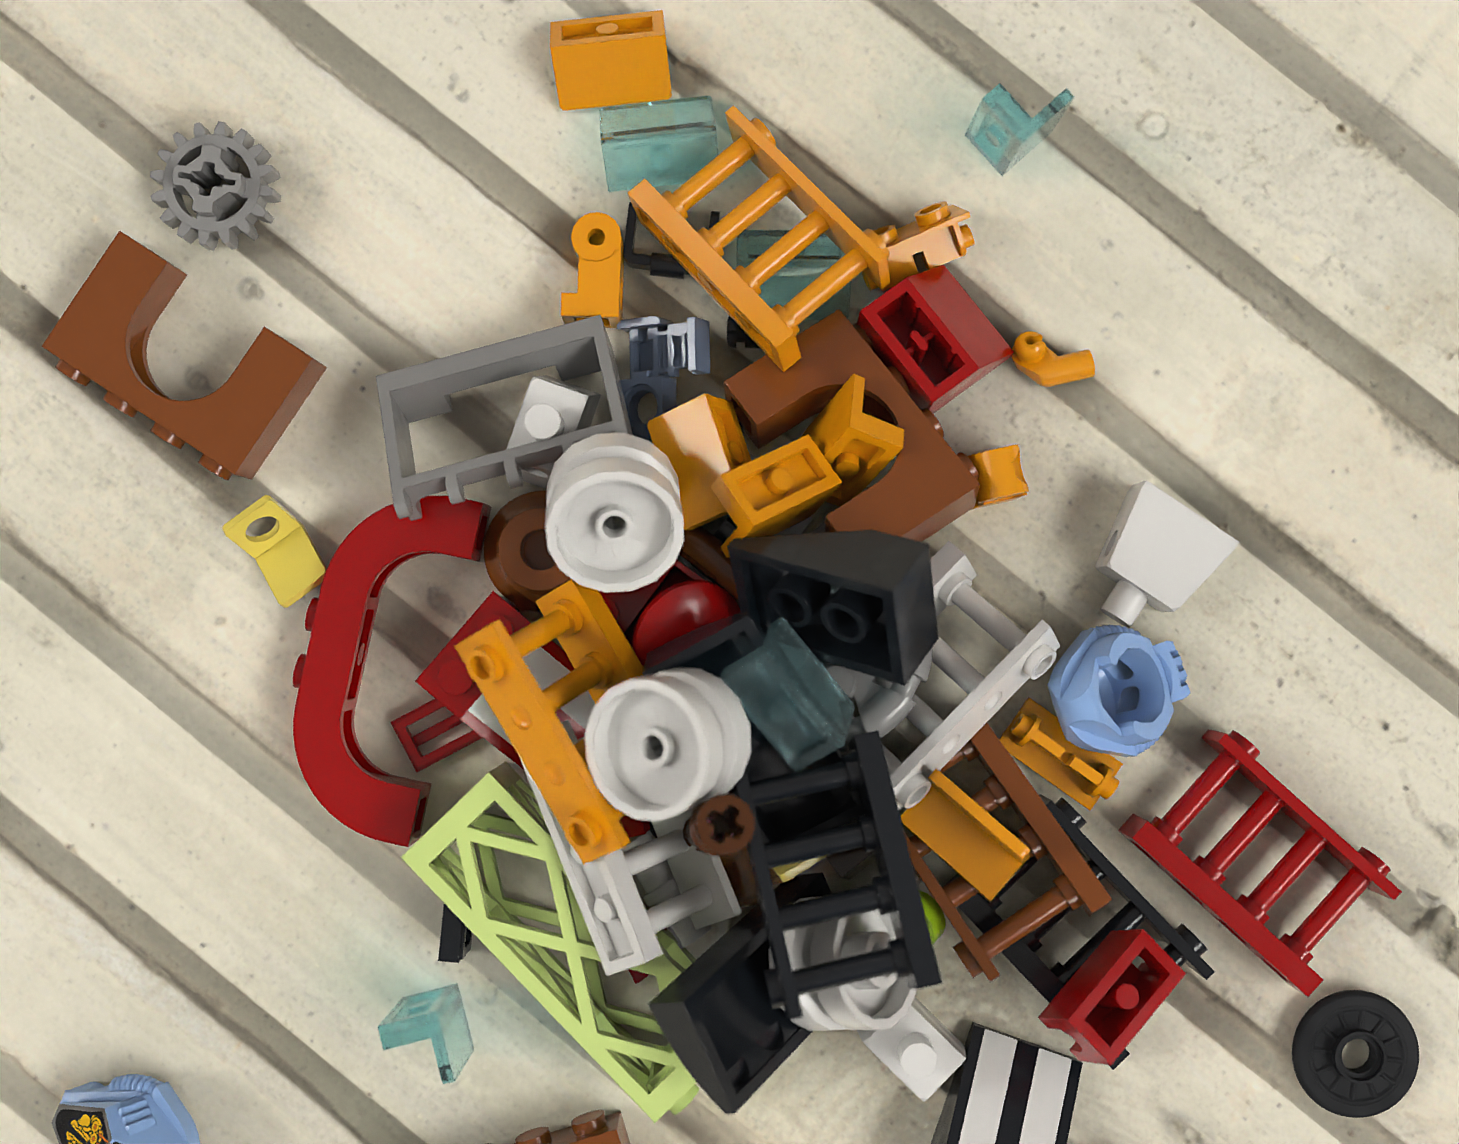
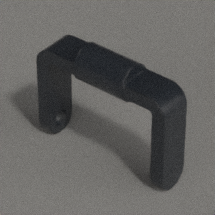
[623,202,720,279]

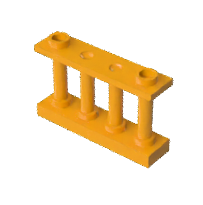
[627,105,890,372]
[455,579,644,864]

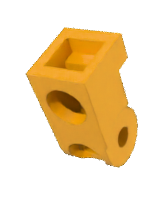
[561,212,624,328]
[968,444,1029,510]

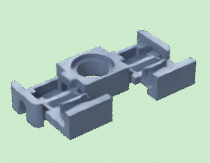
[617,316,710,444]

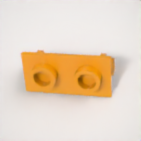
[861,202,975,292]
[999,697,1123,811]

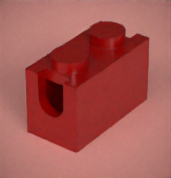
[1038,929,1186,1065]

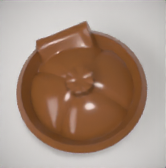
[484,491,571,612]

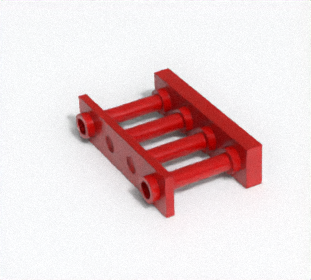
[1118,729,1402,997]

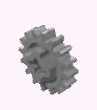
[150,121,281,251]

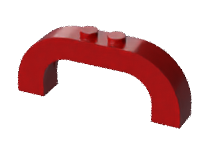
[292,495,492,847]

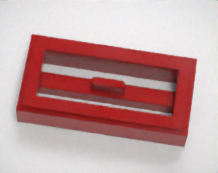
[390,699,483,773]

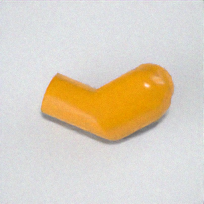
[1011,331,1095,387]

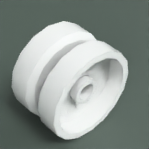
[545,432,684,593]
[585,668,751,821]
[769,896,916,1031]

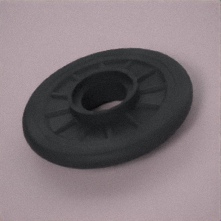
[1292,990,1419,1118]

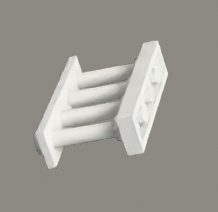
[834,541,1060,812]
[519,720,742,976]

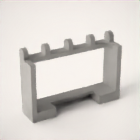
[376,315,633,521]

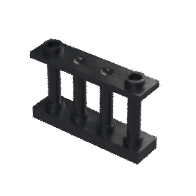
[726,730,942,1020]
[943,794,1215,1070]

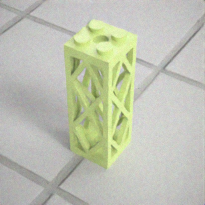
[400,761,699,1123]

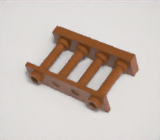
[904,722,1112,983]

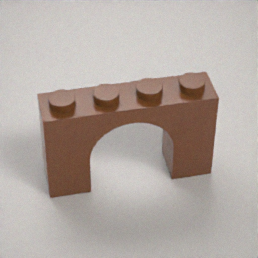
[41,231,327,481]
[724,309,980,542]

